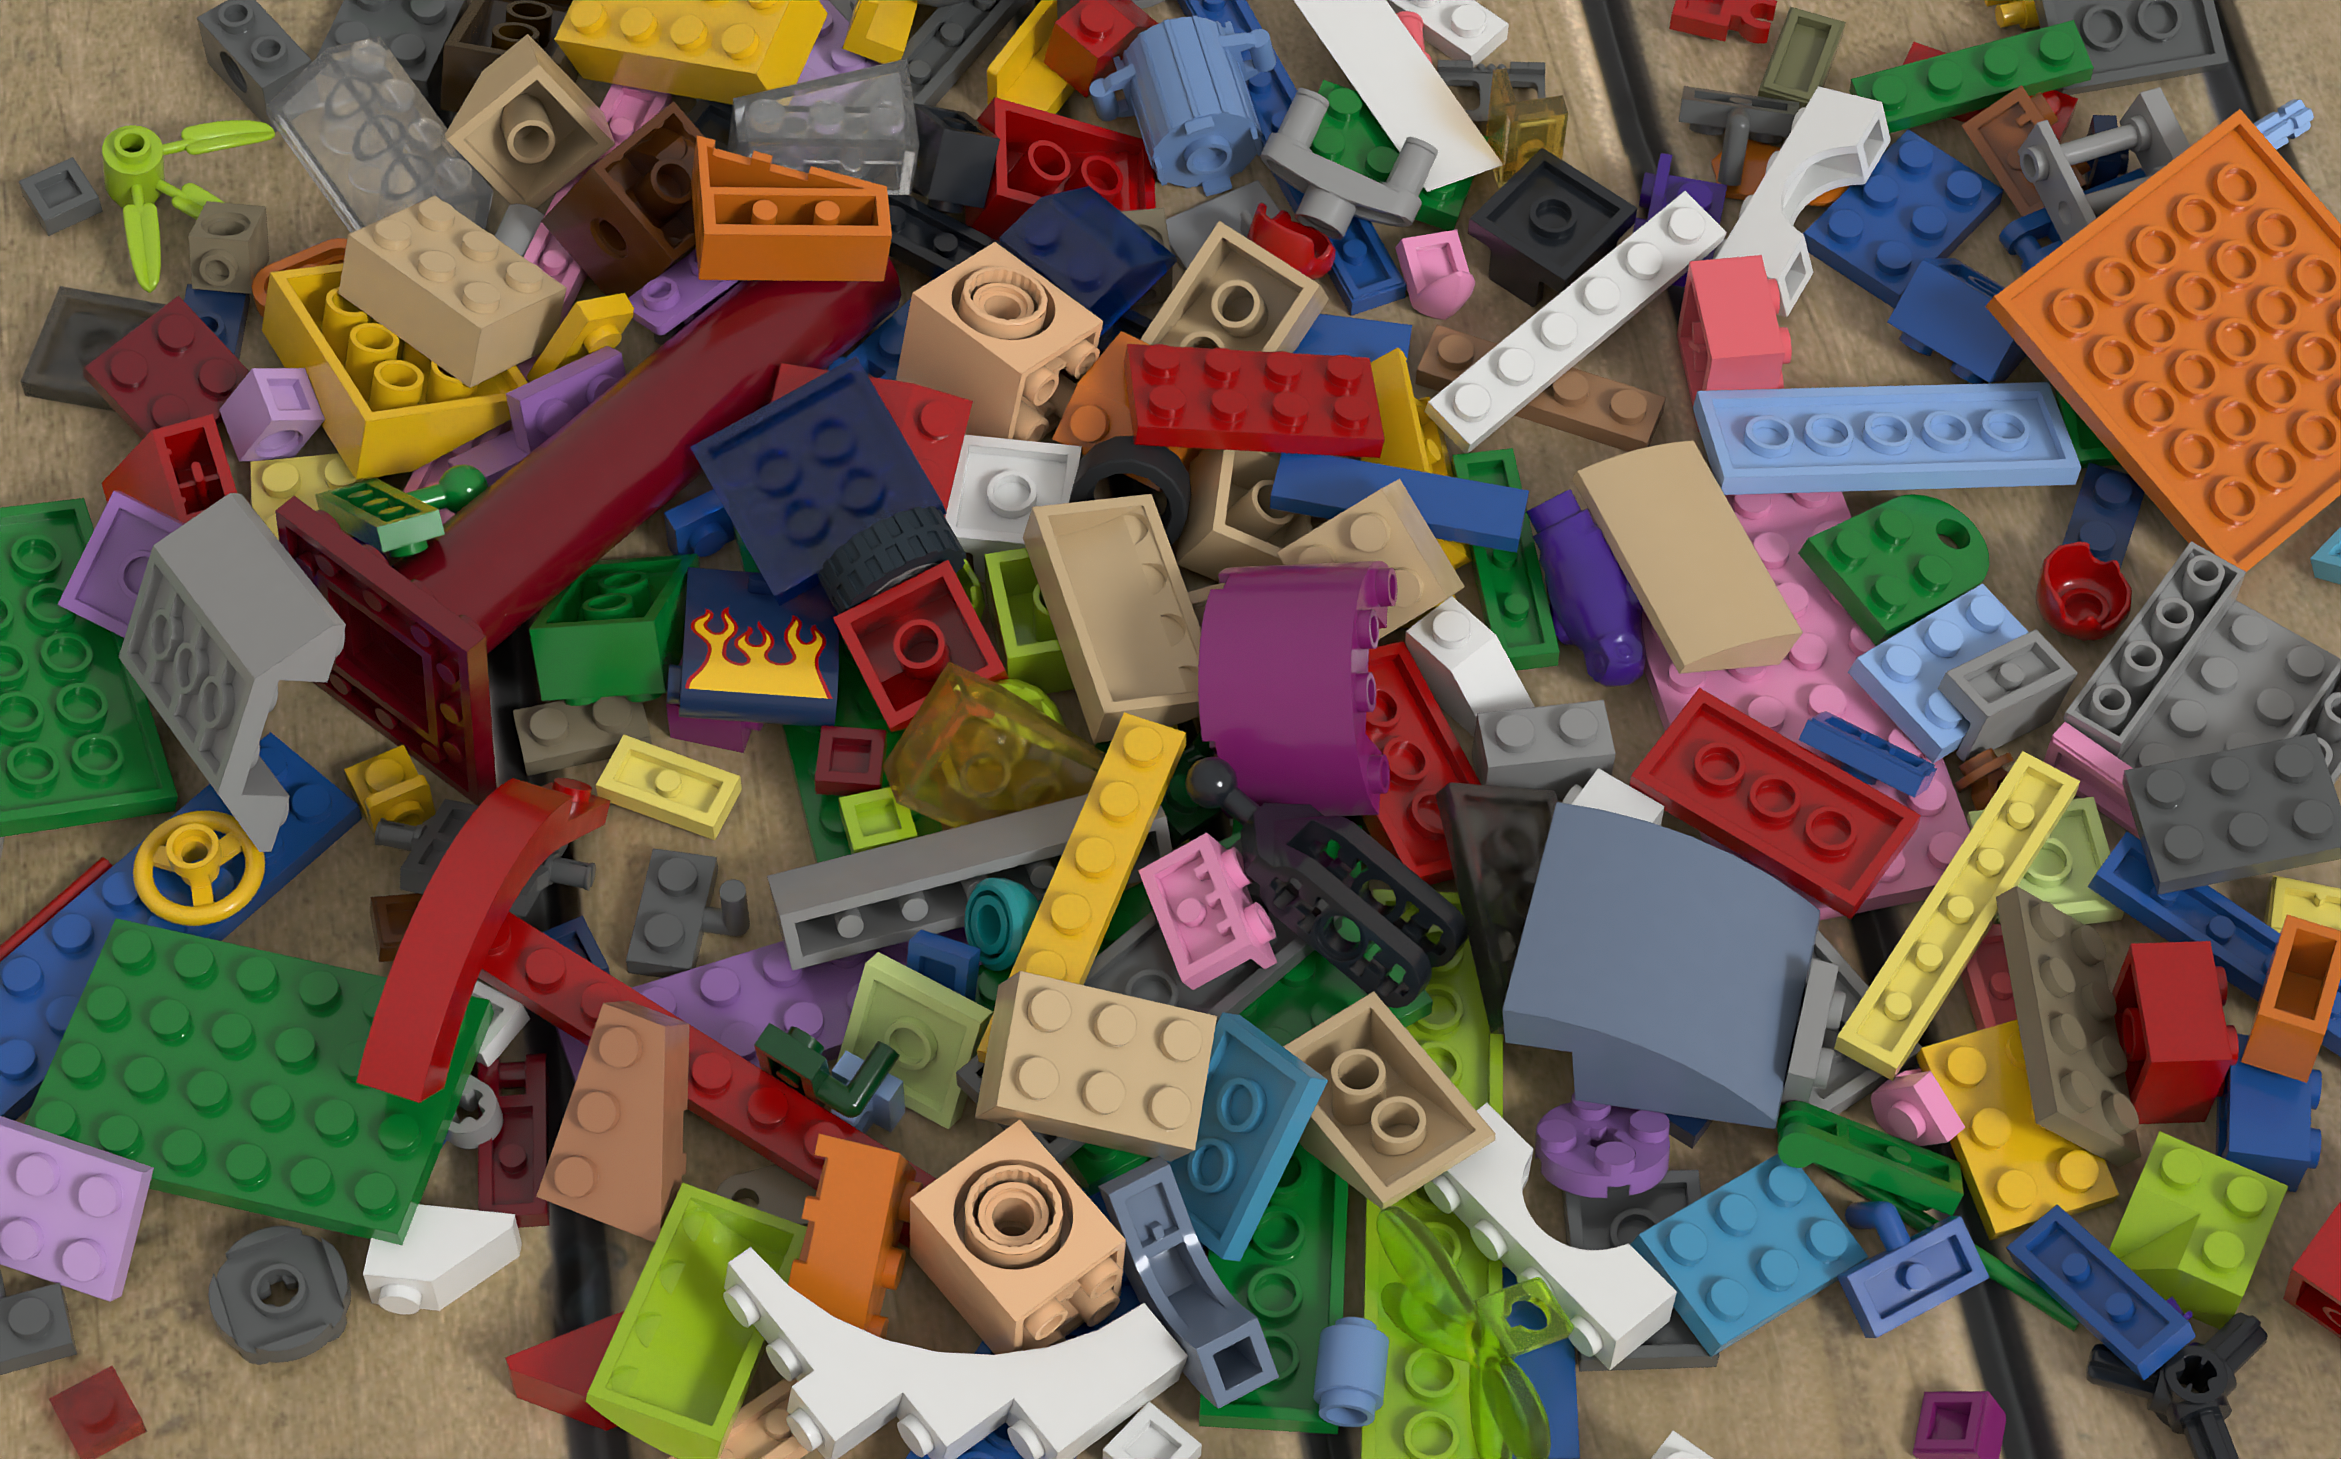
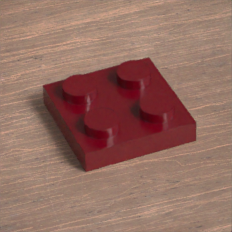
[83,295,250,440]

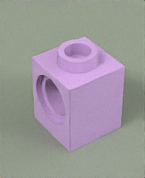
[219,368,325,461]

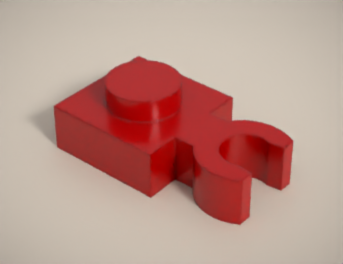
[1669,0,1777,44]

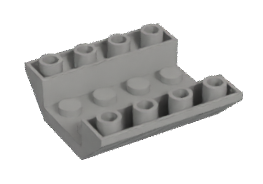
[119,493,346,852]
[2063,541,2341,784]

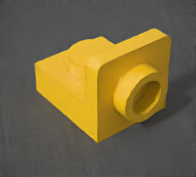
[344,744,436,837]

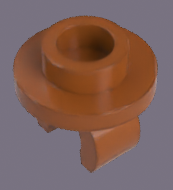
[1954,748,2015,811]

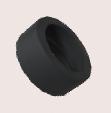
[1069,436,1192,546]

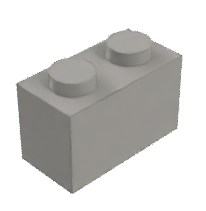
[1472,700,1616,807]

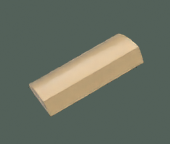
[1572,440,1803,674]
[1023,494,1201,743]

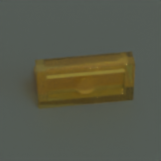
[1486,68,1569,189]

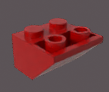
[101,414,238,523]

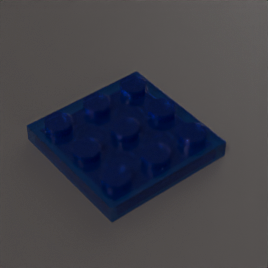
[690,356,947,606]

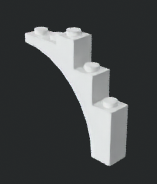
[723,1247,1188,1459]

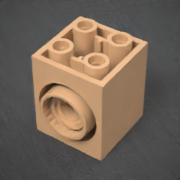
[896,242,1103,442]
[910,1119,1126,1355]

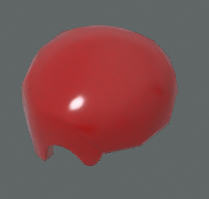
[1247,203,1336,280]
[2036,541,2132,641]

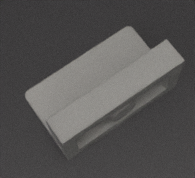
[1938,629,2078,762]

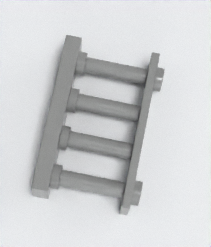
[2017,87,2191,243]

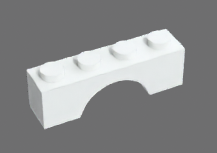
[1713,86,1891,317]
[1424,1103,1677,1370]

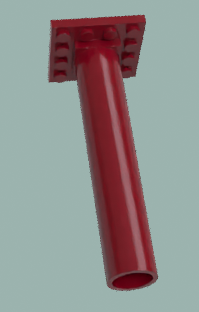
[275,256,902,806]

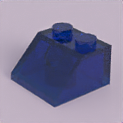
[999,186,1177,337]

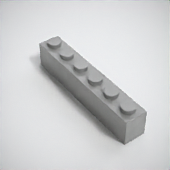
[767,794,1172,971]

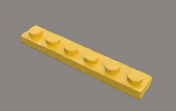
[977,712,1186,1063]

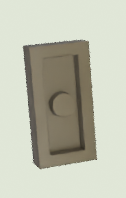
[513,696,652,776]

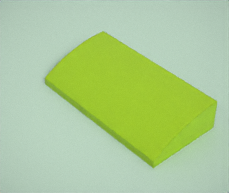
[585,1183,807,1459]

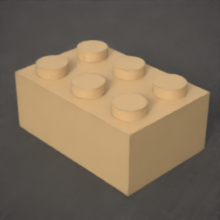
[338,195,567,388]
[975,971,1217,1162]

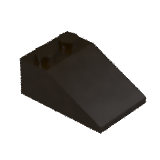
[440,0,579,112]

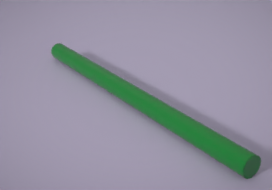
[1813,1163,2080,1332]

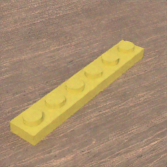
[1834,751,2080,1081]

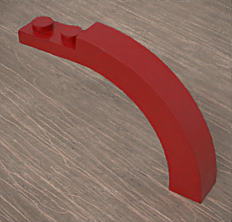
[356,778,610,1103]

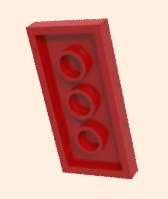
[1124,344,1385,458]
[1361,641,1518,885]
[1629,688,1921,920]

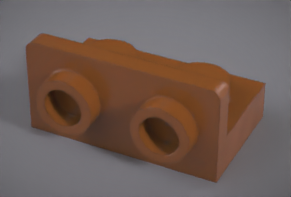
[1961,85,2092,217]

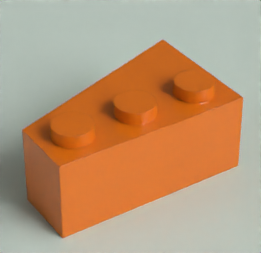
[691,135,892,281]
[788,1134,923,1340]

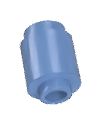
[1313,1317,1389,1427]

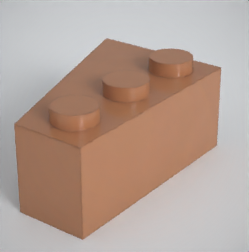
[536,1001,689,1243]

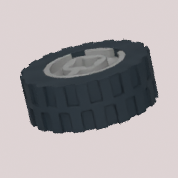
[818,506,966,615]

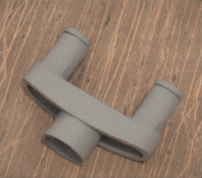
[1260,88,1438,240]

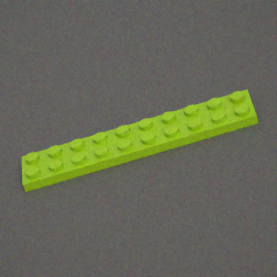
[1360,889,1504,1459]

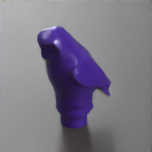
[1526,489,1646,687]

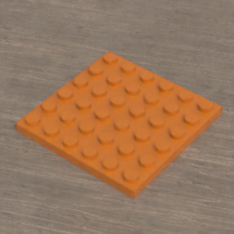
[1985,109,2341,572]

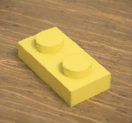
[596,734,742,840]

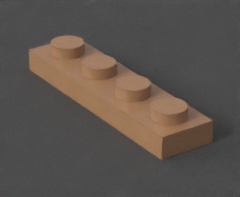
[1415,325,1666,452]

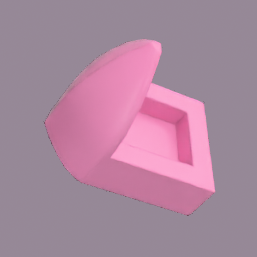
[1395,229,1475,320]
[1871,1068,1965,1146]

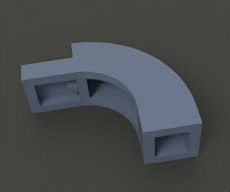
[1098,1156,1279,1409]

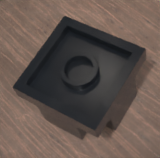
[1468,147,1638,307]

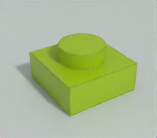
[839,784,918,854]

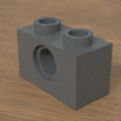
[197,0,321,132]

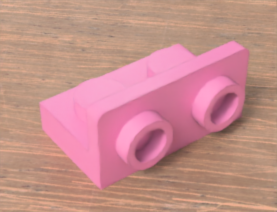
[1138,833,1277,990]

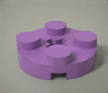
[1535,1092,1670,1198]

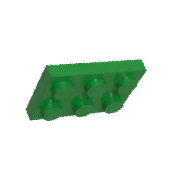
[1310,80,1489,231]

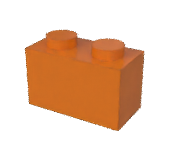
[2241,914,2341,1083]

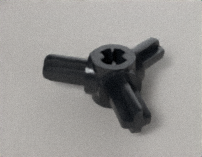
[2086,1312,2268,1459]

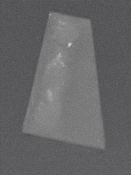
[728,59,919,195]

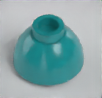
[964,878,1042,971]

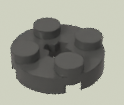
[208,1226,351,1365]

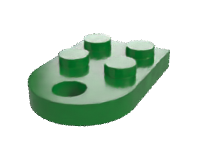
[1798,494,1990,646]

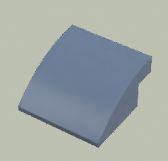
[1503,802,1820,1129]

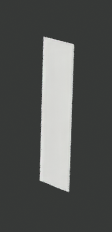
[1293,0,1503,192]

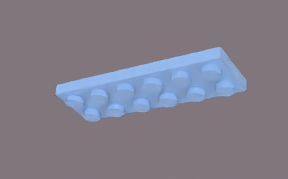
[1693,382,2081,495]

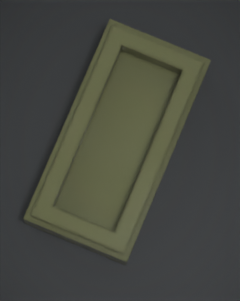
[1758,7,1846,109]

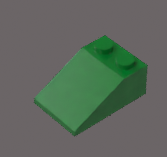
[529,554,700,706]

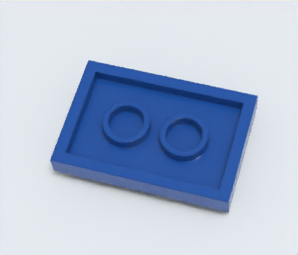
[1803,129,2004,309]

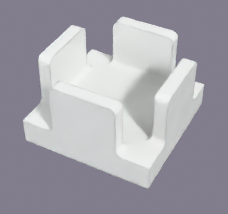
[945,435,1082,582]

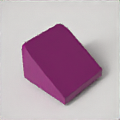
[1913,1391,2006,1459]

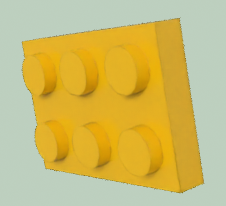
[1916,1019,2119,1241]

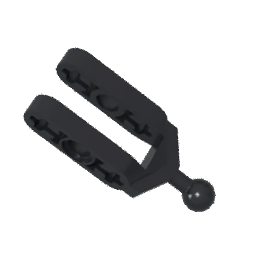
[1185,757,1468,1008]

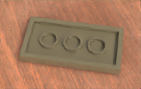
[1996,886,2141,1167]

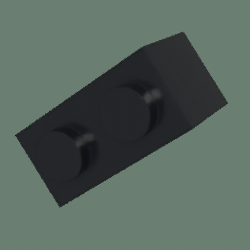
[895,102,1000,213]

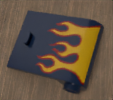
[666,567,839,727]

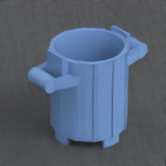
[1089,15,1276,196]

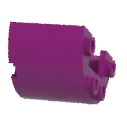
[1198,561,1398,819]

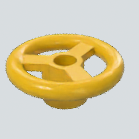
[133,810,265,926]

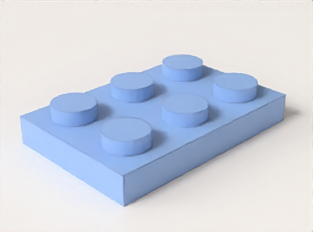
[1848,583,2029,764]

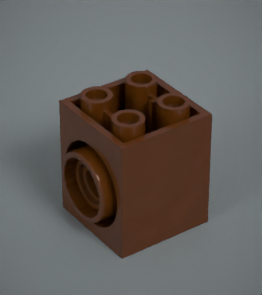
[541,101,705,298]

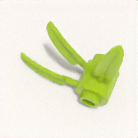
[102,120,276,293]

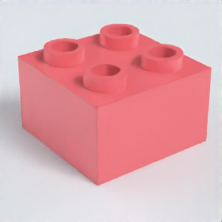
[1677,255,1792,432]

